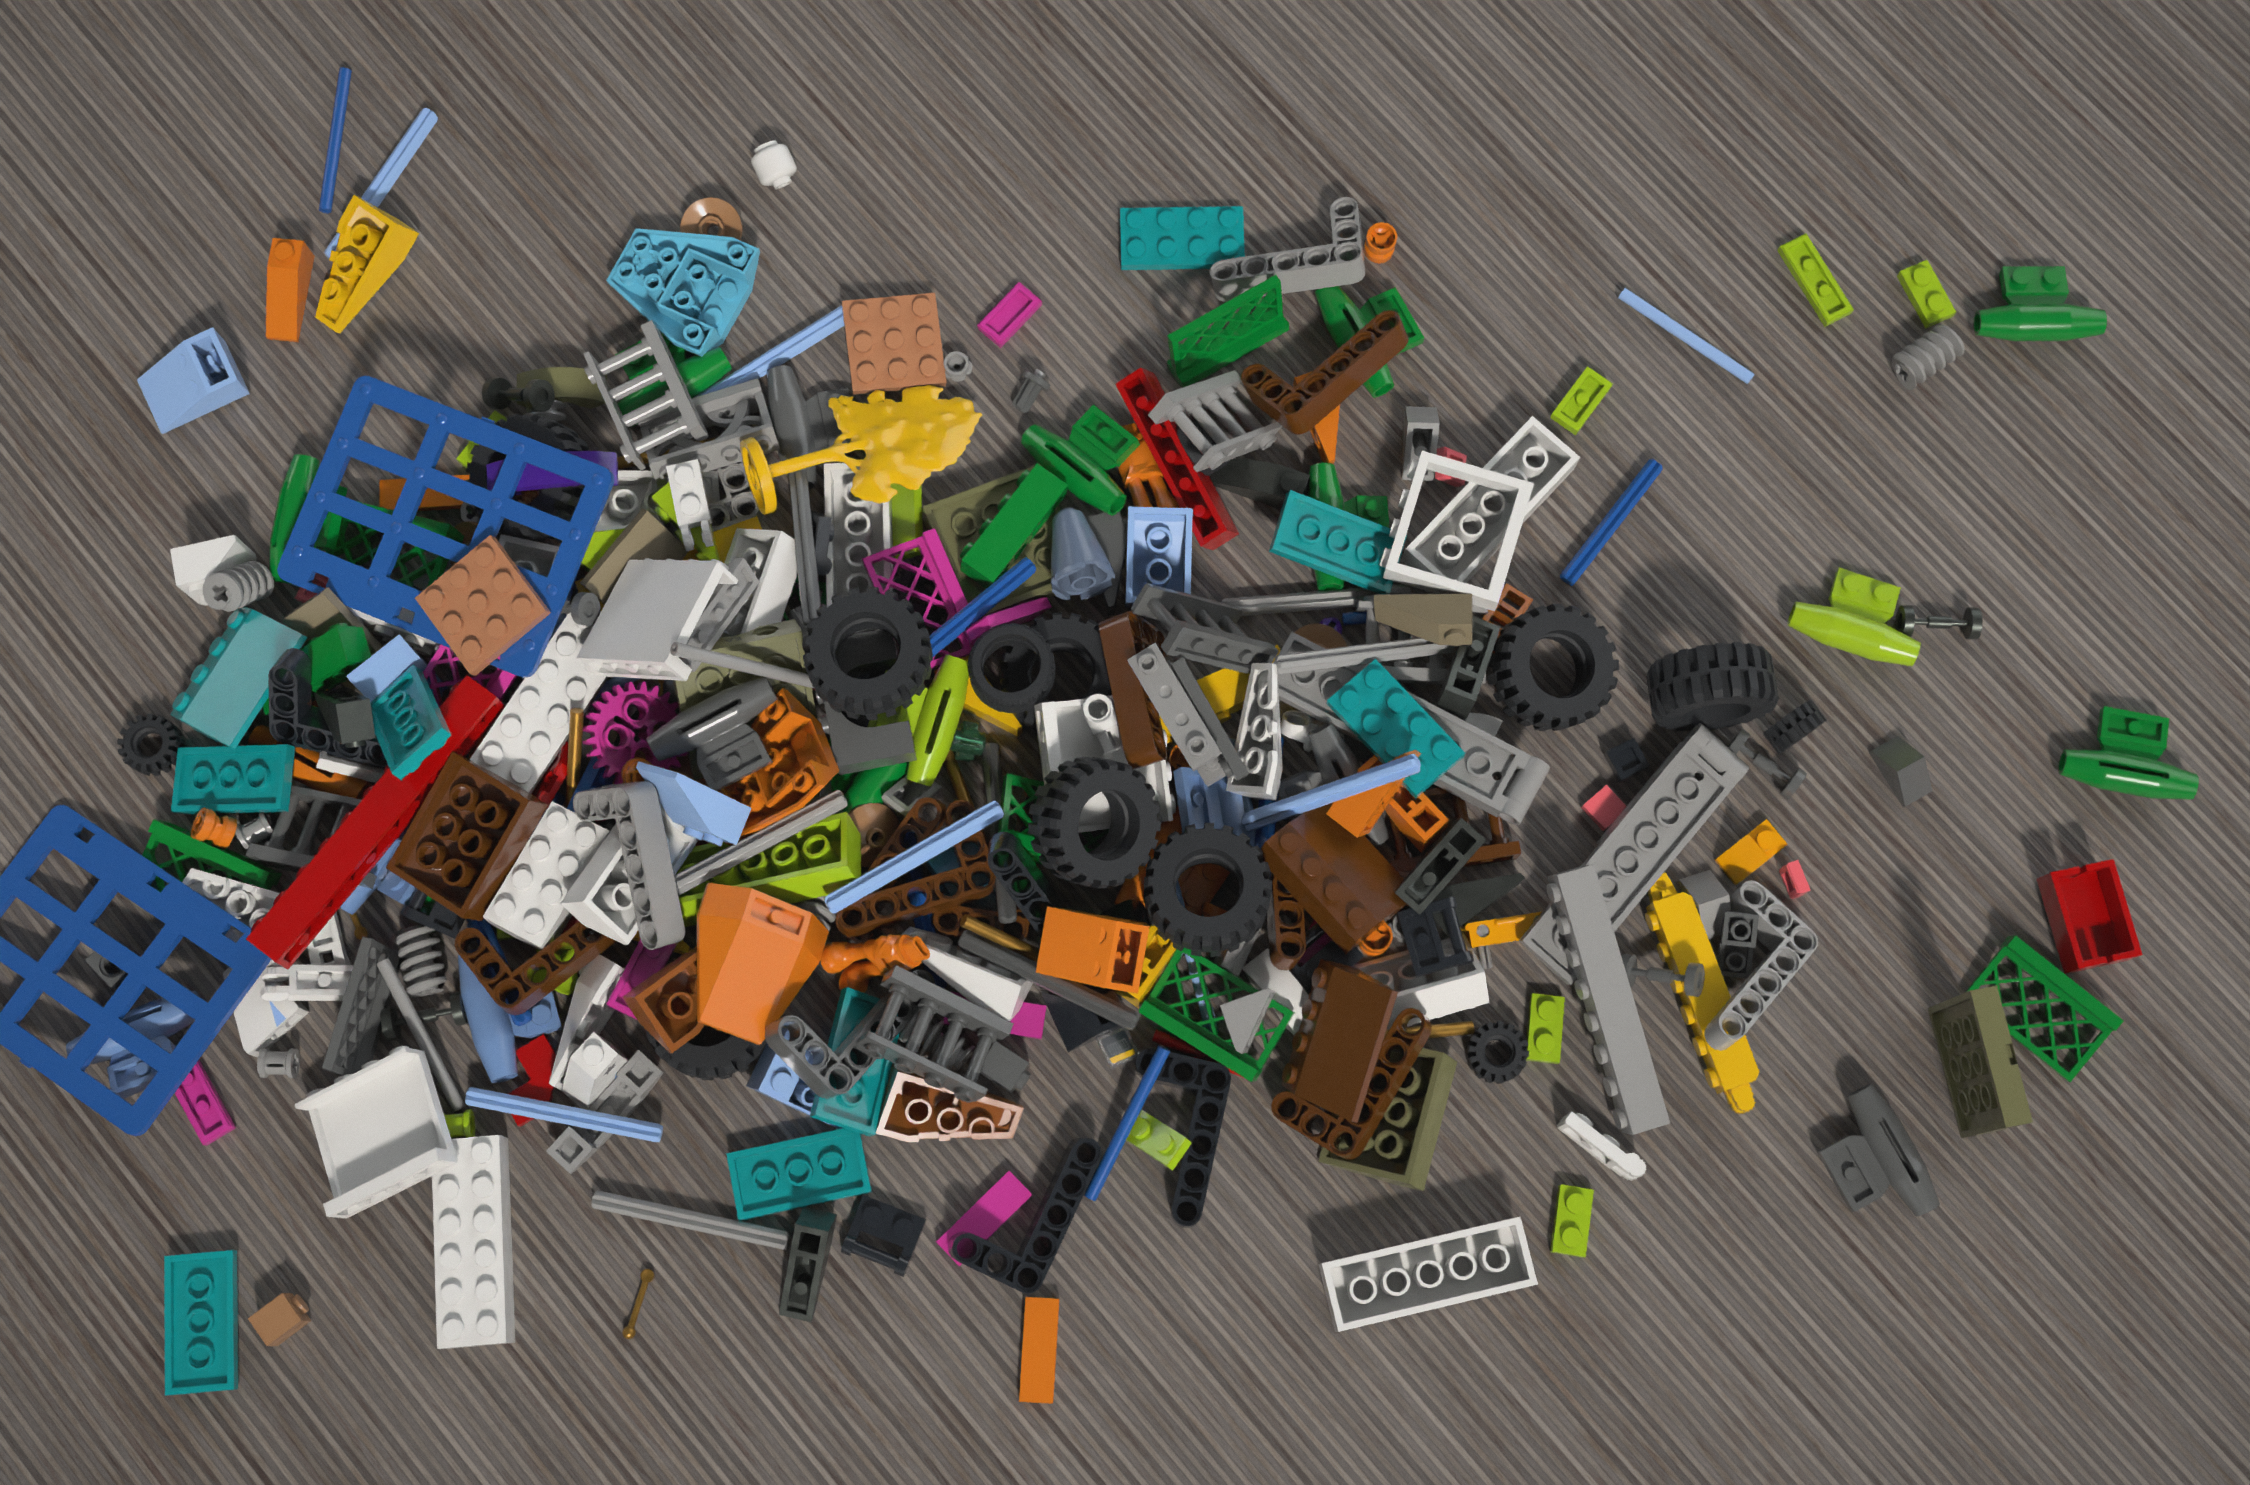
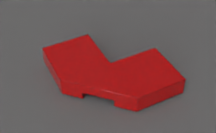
[531,742,568,809]
[508,1034,557,1127]

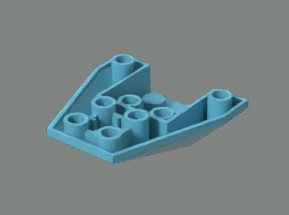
[606,228,760,357]

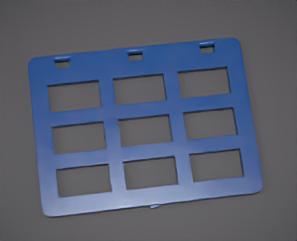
[277,376,614,678]
[0,805,272,1136]

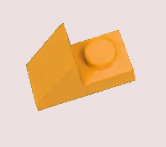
[1715,819,1788,886]

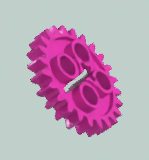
[582,682,687,784]

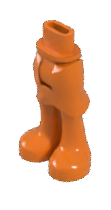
[1117,423,1180,508]
[820,934,930,993]

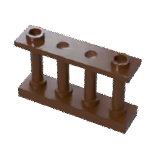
[1389,776,1521,872]

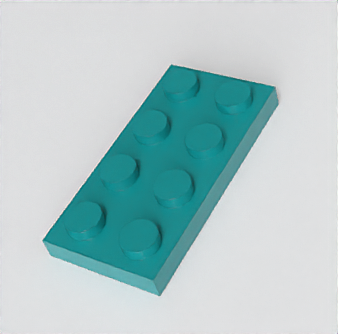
[1120,206,1245,270]
[1269,490,1407,595]
[1326,659,1465,799]
[370,664,451,780]
[171,744,295,814]
[810,987,900,1137]
[726,1128,872,1221]
[164,1250,238,1396]

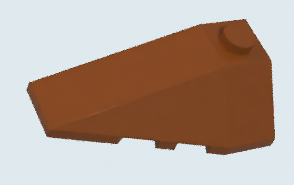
[622,947,705,1053]
[876,1063,1024,1142]

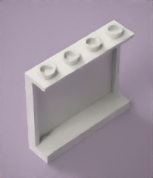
[576,558,738,681]
[1034,695,1176,833]
[295,1046,458,1218]

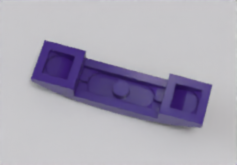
[486,451,619,496]

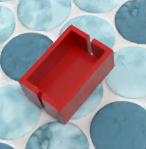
[2037,859,2143,974]

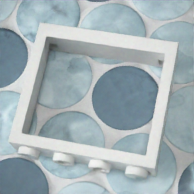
[1380,451,1534,611]

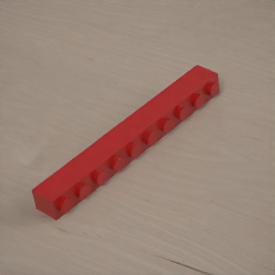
[246,675,505,970]

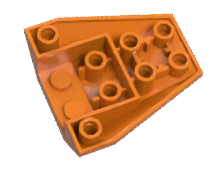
[718,688,840,846]
[697,883,829,1045]

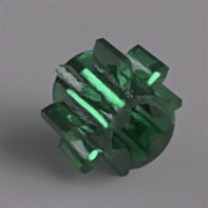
[950,720,986,762]

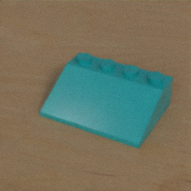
[170,606,307,750]

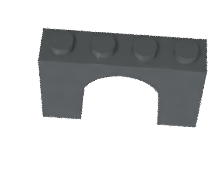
[816,629,917,775]

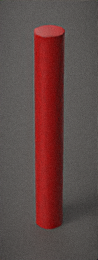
[1152,1029,1244,1078]

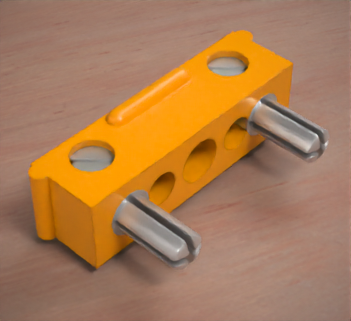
[1461,911,1543,969]

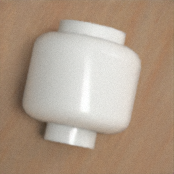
[751,140,797,189]

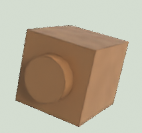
[248,1293,311,1346]

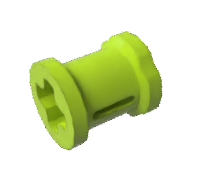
[443,1109,476,1138]

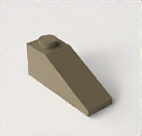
[1374,594,1473,646]

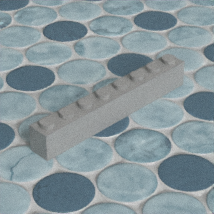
[1546,864,1670,1135]

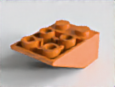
[1035,906,1150,994]

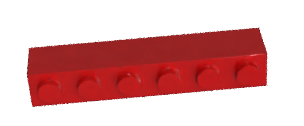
[1115,367,1239,550]

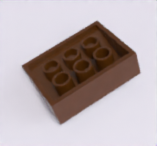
[386,752,548,921]
[1261,803,1407,955]
[1282,959,1398,1123]

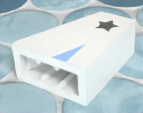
[223,967,309,1058]
[562,1032,629,1110]

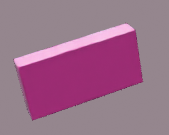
[977,282,1042,348]

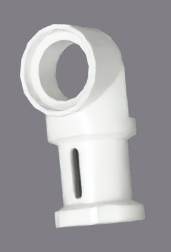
[1082,694,1124,759]
[1280,710,1344,752]

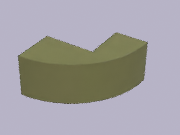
[517,367,607,409]

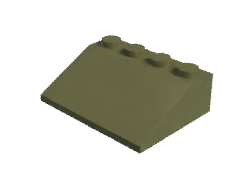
[1318,1047,1457,1191]

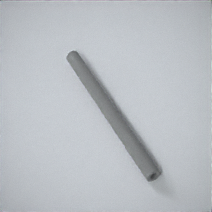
[670,642,814,688]
[376,958,466,1112]

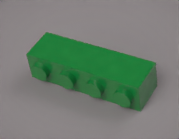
[959,463,1068,589]
[263,623,371,715]

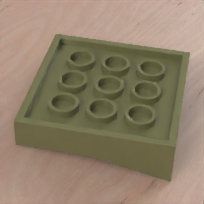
[922,464,1061,622]
[673,619,817,780]
[1928,986,2033,1138]

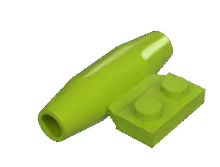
[1787,567,1921,667]
[868,654,969,786]

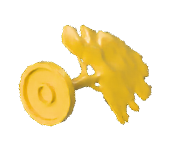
[740,385,983,515]

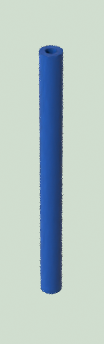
[319,67,352,214]
[1084,1045,1170,1201]

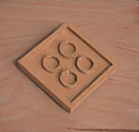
[842,293,947,395]
[415,535,551,676]

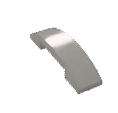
[546,1050,664,1174]

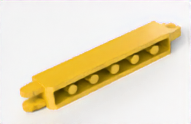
[1645,873,1759,1114]

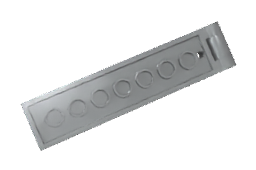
[1273,632,1550,825]
[1519,723,1749,985]

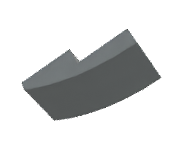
[1717,911,1759,978]

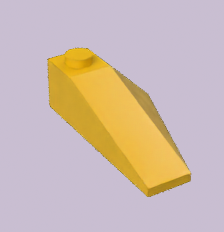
[315,195,419,333]

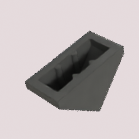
[1869,736,1932,808]

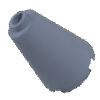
[1051,508,1115,600]

